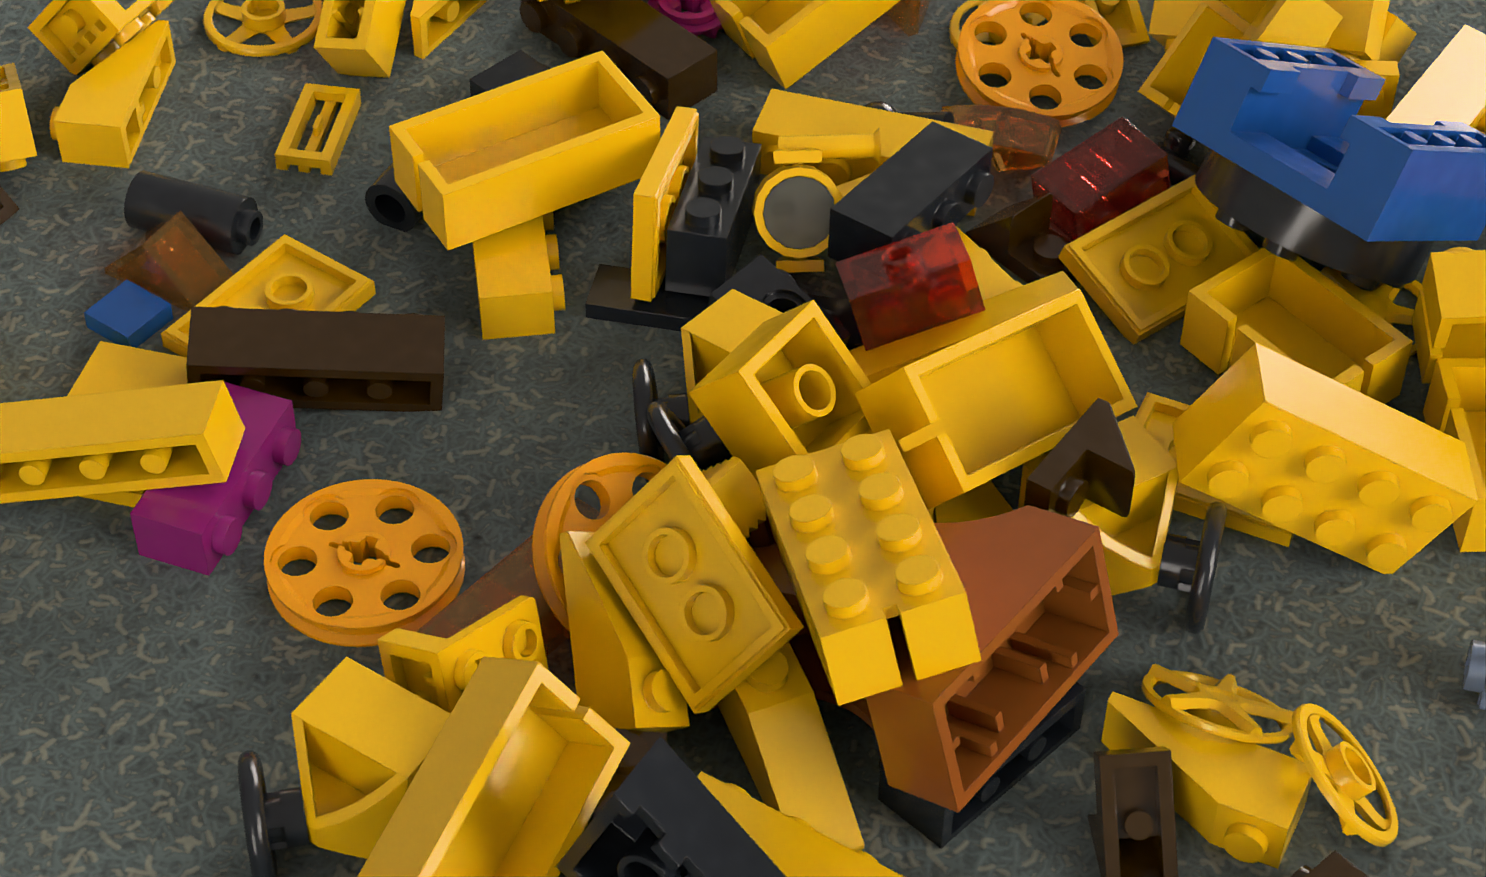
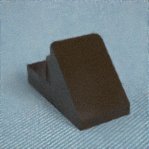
[965,192,1077,283]
[1024,398,1135,518]
[1088,746,1178,877]

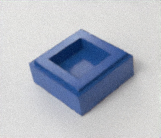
[84,279,174,348]

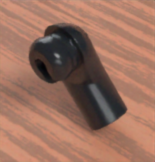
[1156,127,1200,185]

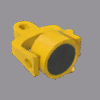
[752,128,881,273]

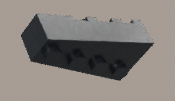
[555,736,786,877]

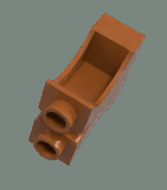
[709,505,1119,813]

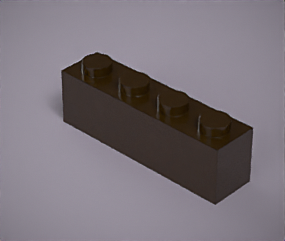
[520,0,717,120]
[186,306,445,412]

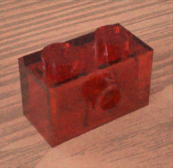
[1031,116,1170,242]
[835,222,985,351]

